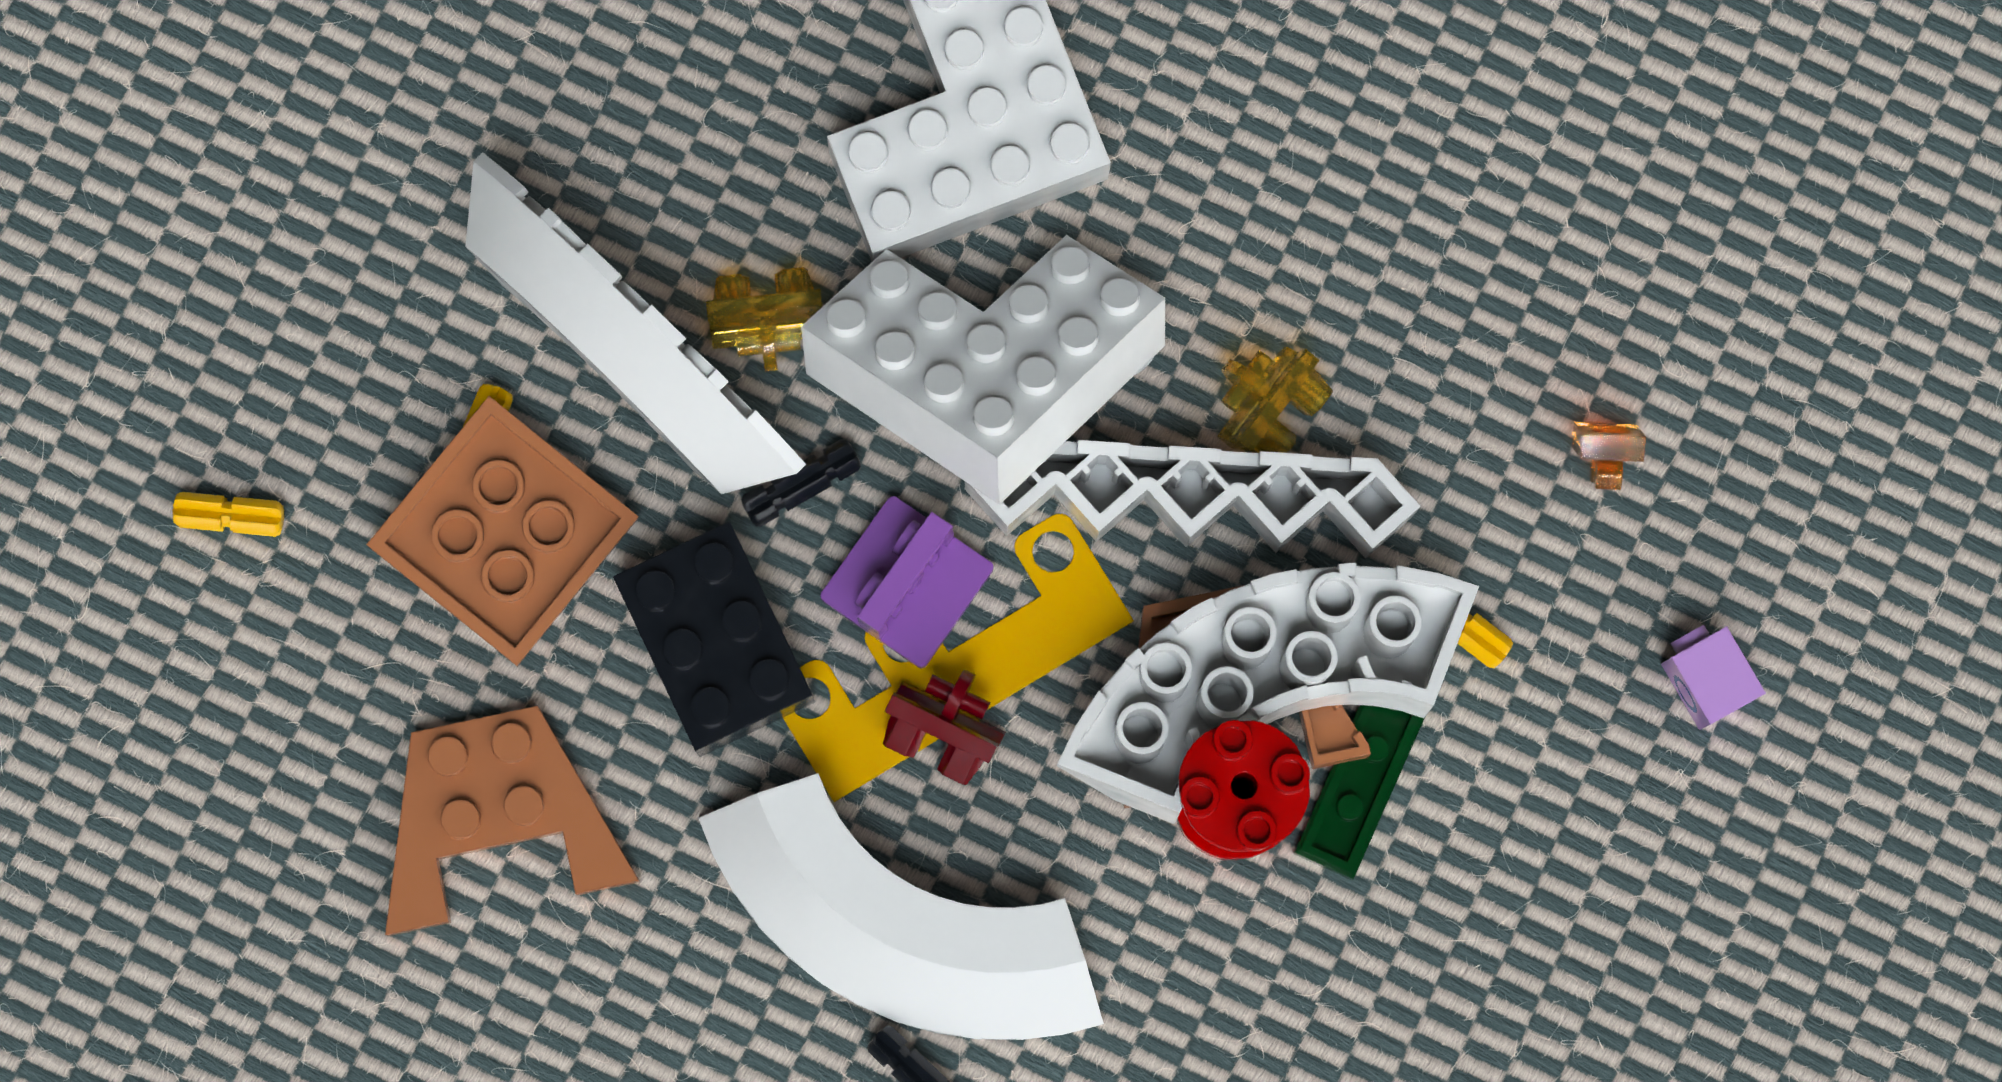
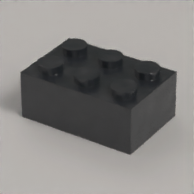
[613,521,815,757]

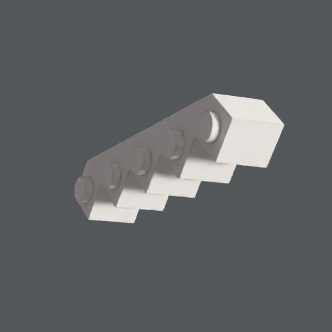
[965,440,1421,559]

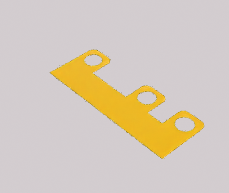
[783,514,1134,802]

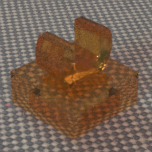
[1572,422,1646,490]

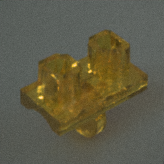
[706,267,823,372]
[1217,347,1333,453]

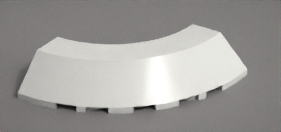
[465,152,806,494]
[1057,563,1479,824]
[698,773,1104,1040]

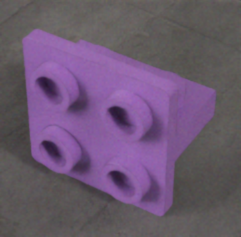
[820,496,994,669]

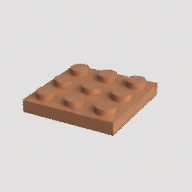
[366,396,639,667]

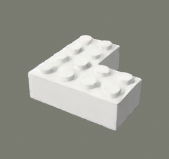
[827,0,1111,262]
[801,235,1165,505]

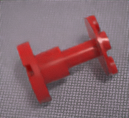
[1177,720,1310,860]

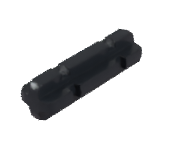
[741,439,861,526]
[867,1025,950,1082]

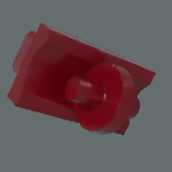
[883,669,1006,785]

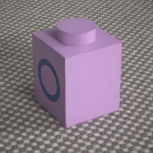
[1661,625,1766,730]

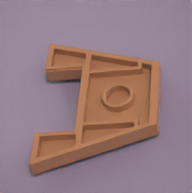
[385,706,640,936]

